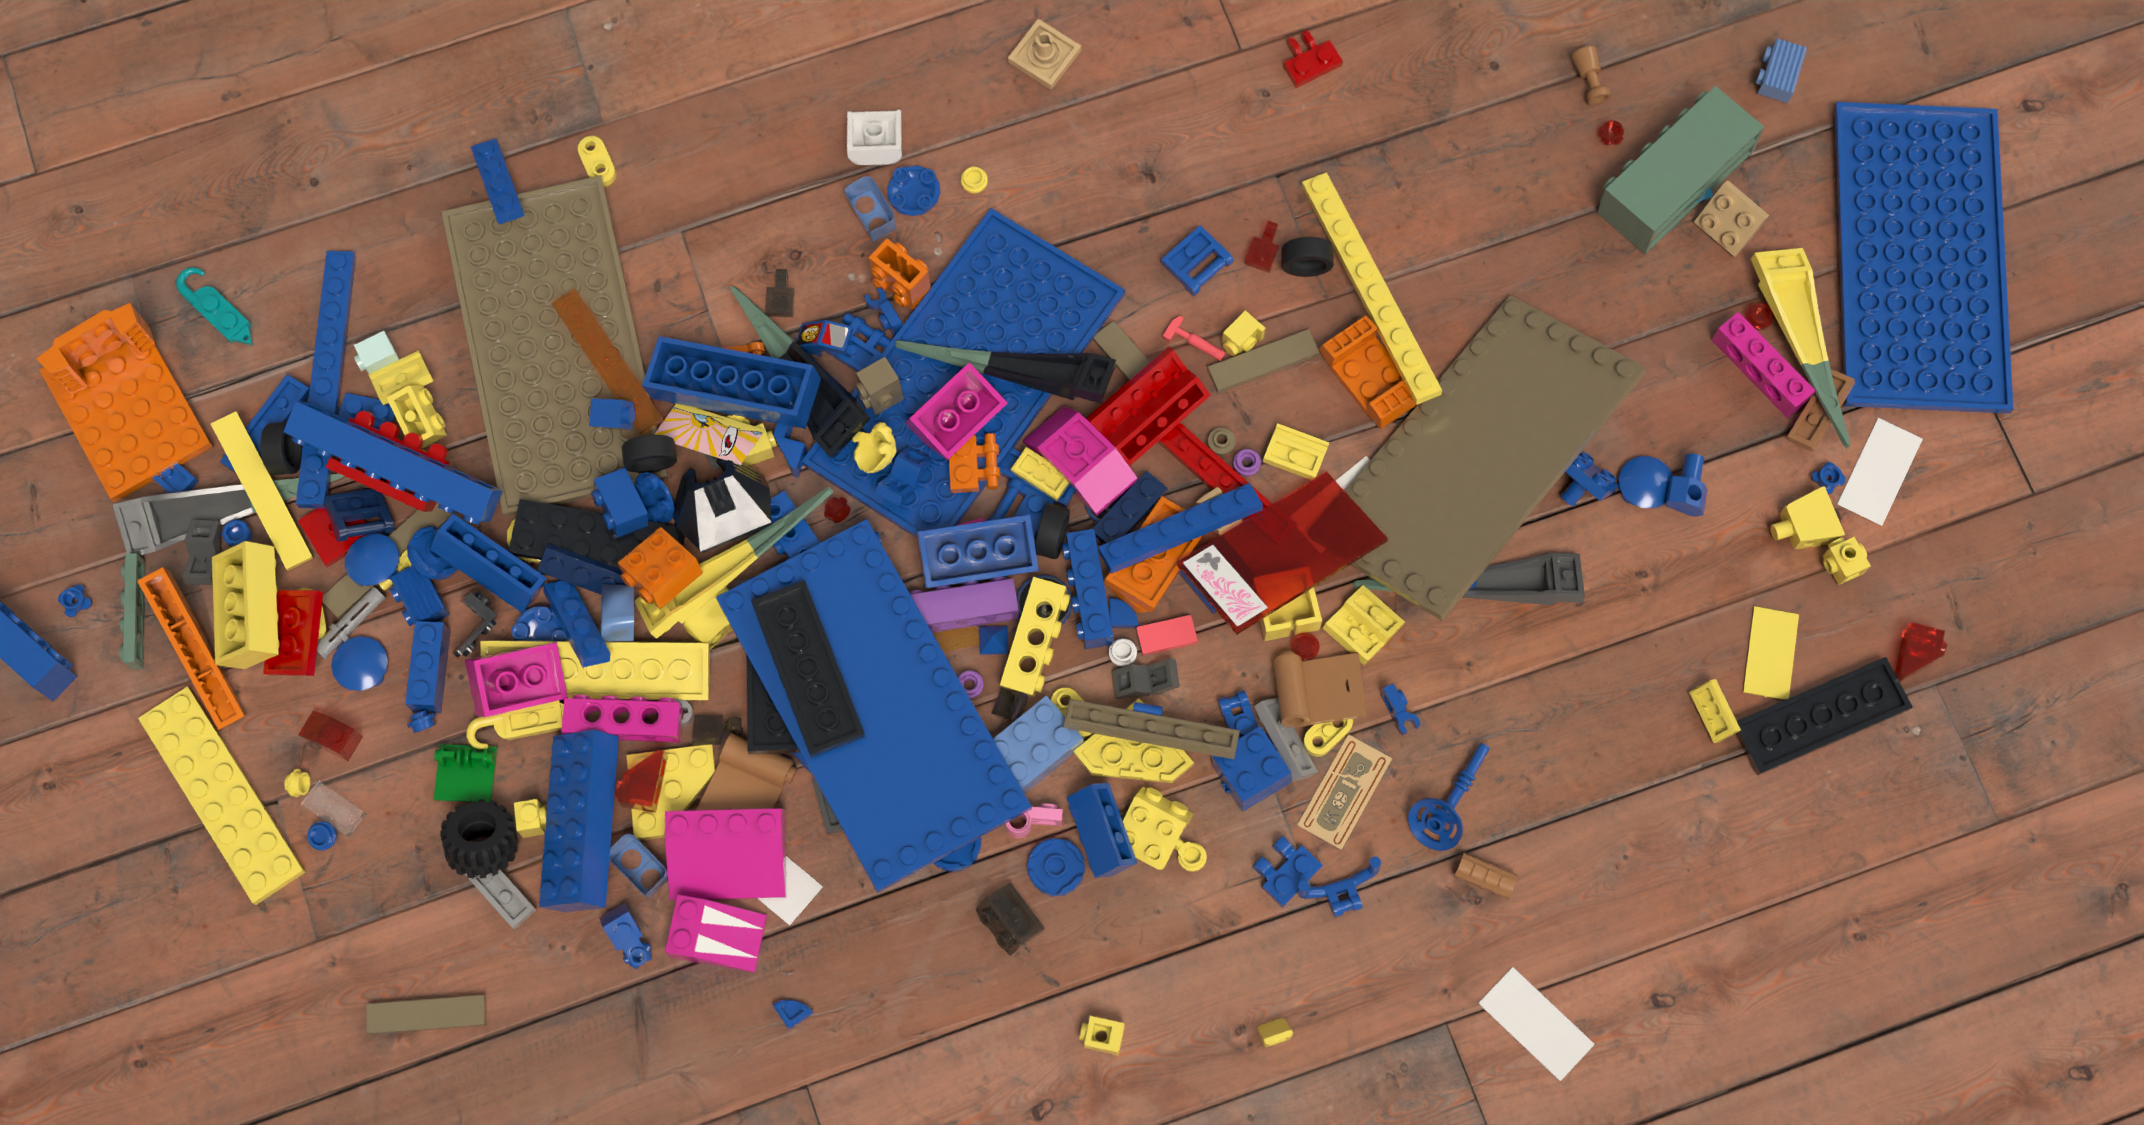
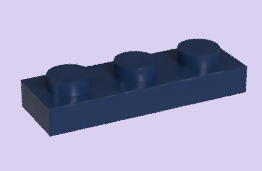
[1092,471,1168,544]
[538,543,624,595]

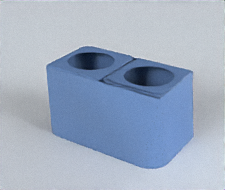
[845,177,896,242]
[601,584,634,641]
[609,834,668,898]

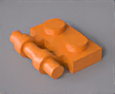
[949,433,1000,493]

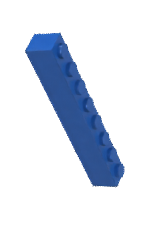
[283,401,503,525]

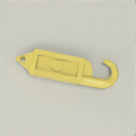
[466,700,564,749]

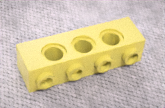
[1000,577,1070,698]

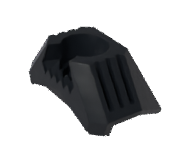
[673,458,772,554]

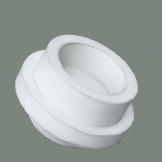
[1109,639,1137,667]

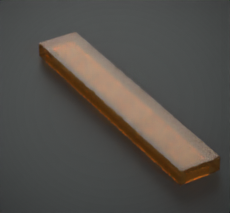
[551,289,664,436]

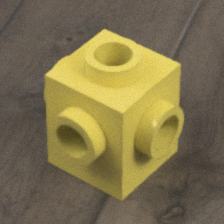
[1823,537,1871,585]

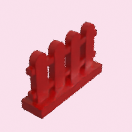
[326,411,450,512]

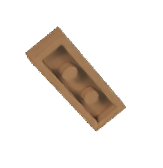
[1787,369,1855,452]

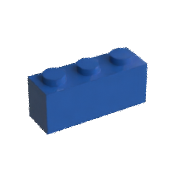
[405,621,451,714]
[1066,783,1138,878]

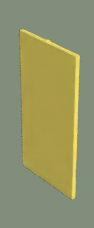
[1743,606,1799,700]

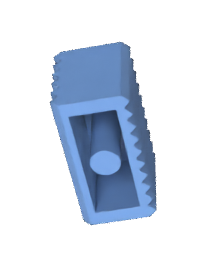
[1755,38,1807,103]

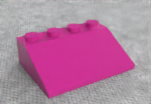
[665,809,786,900]

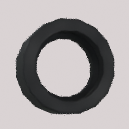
[1281,237,1334,277]
[260,422,303,475]
[621,435,677,473]
[1035,504,1070,559]

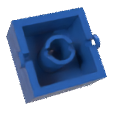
[1212,726,1292,812]

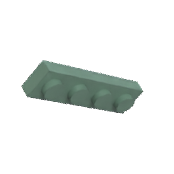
[119,553,146,670]

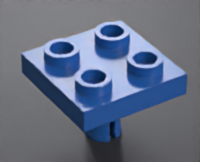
[1560,451,1619,506]

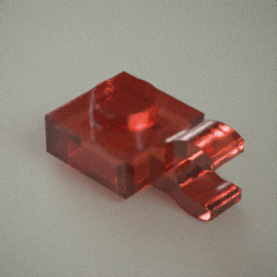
[1244,220,1279,273]

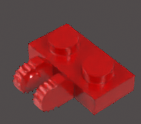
[1283,30,1343,88]

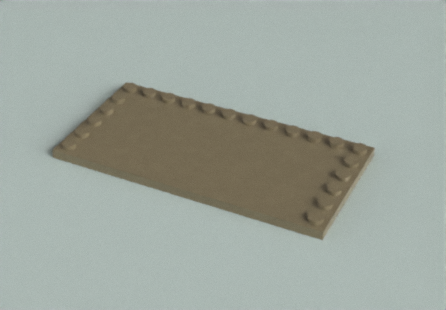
[441,175,668,517]
[1308,295,1646,621]

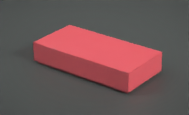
[1136,615,1198,656]

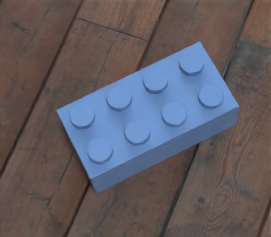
[993,696,1083,794]

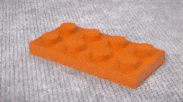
[1104,496,1204,612]

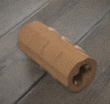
[1454,853,1518,899]

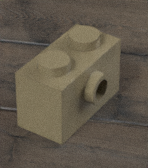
[855,357,904,416]

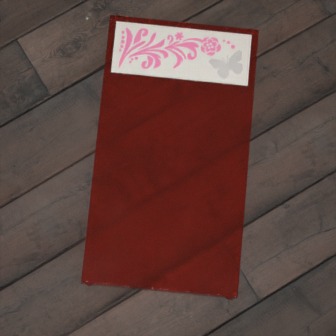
[1177,471,1388,635]

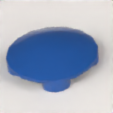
[887,166,940,216]
[1619,456,1673,509]
[634,472,675,523]
[345,534,399,586]
[512,606,568,641]
[331,636,388,691]

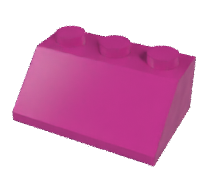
[905,362,1007,460]

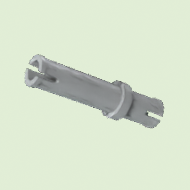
[317,587,386,659]

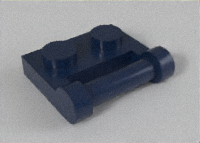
[323,489,394,542]

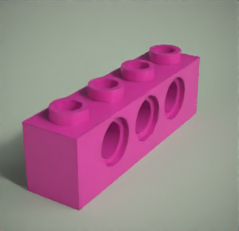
[1711,312,1816,419]
[561,695,683,743]

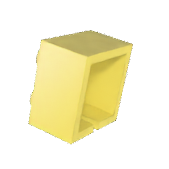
[1252,568,1322,641]

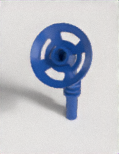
[1408,743,1490,851]

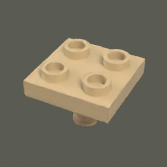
[1008,19,1082,90]
[1694,181,1770,257]

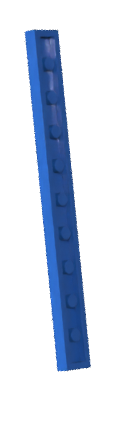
[296,251,356,509]

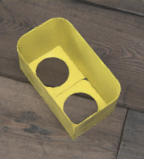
[683,586,733,650]

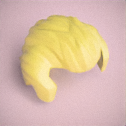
[852,422,897,473]

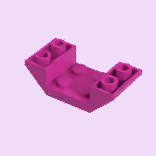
[1023,406,1138,516]

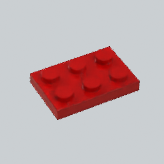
[263,590,323,677]

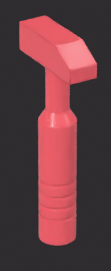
[1163,316,1227,362]

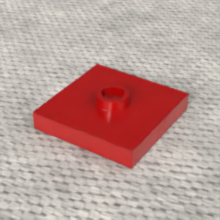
[297,492,373,568]

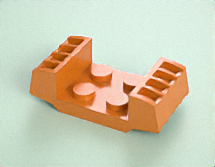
[36,303,155,395]
[1318,315,1416,429]

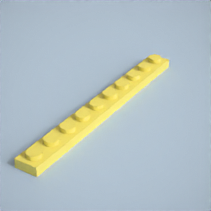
[1302,172,1442,405]

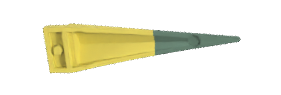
[1751,248,1851,449]
[634,487,834,639]

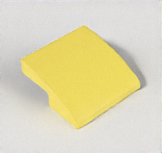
[1323,585,1405,666]

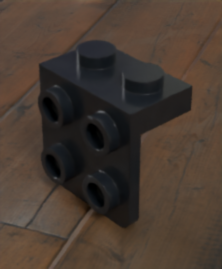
[452,592,497,658]

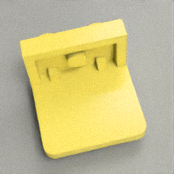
[1123,787,1194,870]

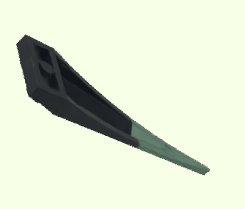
[730,286,871,458]
[895,340,1116,403]

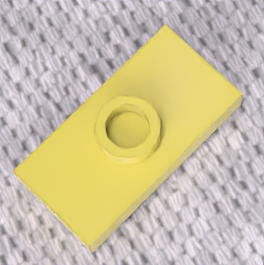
[1011,447,1070,501]
[1689,679,1741,743]

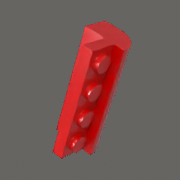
[1086,347,1211,466]

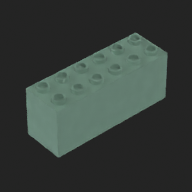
[1597,86,1764,255]

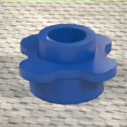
[1812,462,1846,494]
[58,585,92,617]

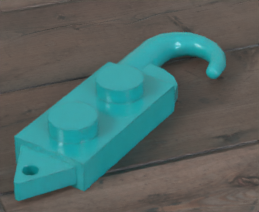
[176,267,253,346]

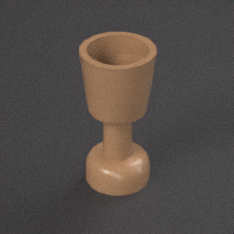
[1571,46,1612,105]

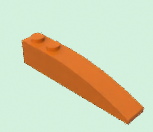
[137,567,245,730]

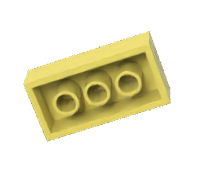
[212,541,279,669]

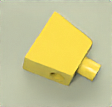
[1770,486,1845,549]

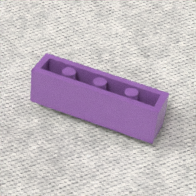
[909,577,1019,633]

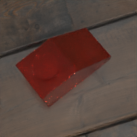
[1895,622,1947,682]
[298,711,363,762]
[615,750,668,813]

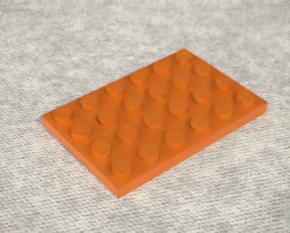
[39,341,213,503]

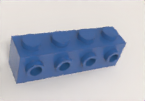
[761,491,820,560]
[430,514,547,613]
[1062,529,1113,649]

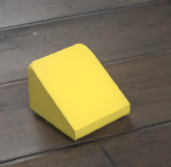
[1257,1018,1293,1048]

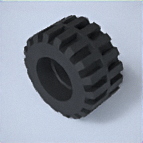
[440,799,518,879]

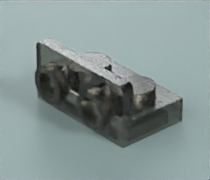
[976,883,1045,956]

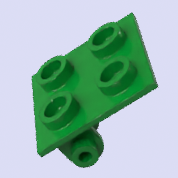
[433,744,497,803]

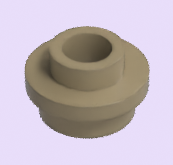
[1208,428,1236,455]

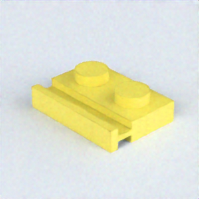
[368,350,433,405]
[1263,423,1329,481]

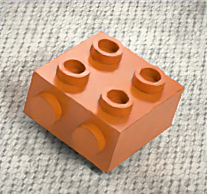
[869,238,930,311]
[618,527,703,609]

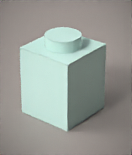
[354,331,399,374]

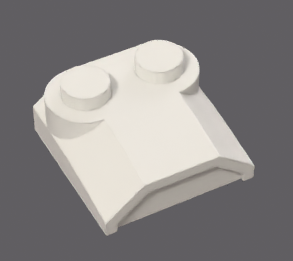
[847,110,902,165]

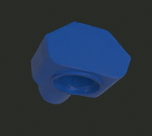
[1666,454,1708,517]

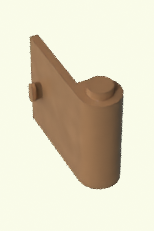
[1273,651,1368,728]
[696,733,797,811]

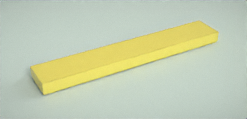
[211,412,313,571]

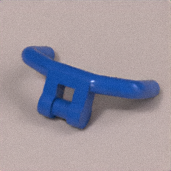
[1297,857,1381,918]

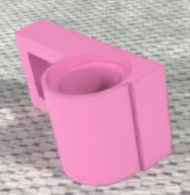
[1005,804,1063,839]

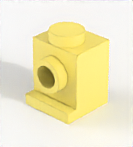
[1222,310,1266,356]
[514,799,547,838]
[1079,1016,1125,1056]

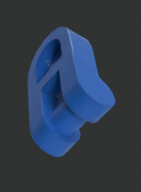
[1217,690,1258,739]

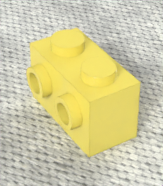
[387,385,447,448]

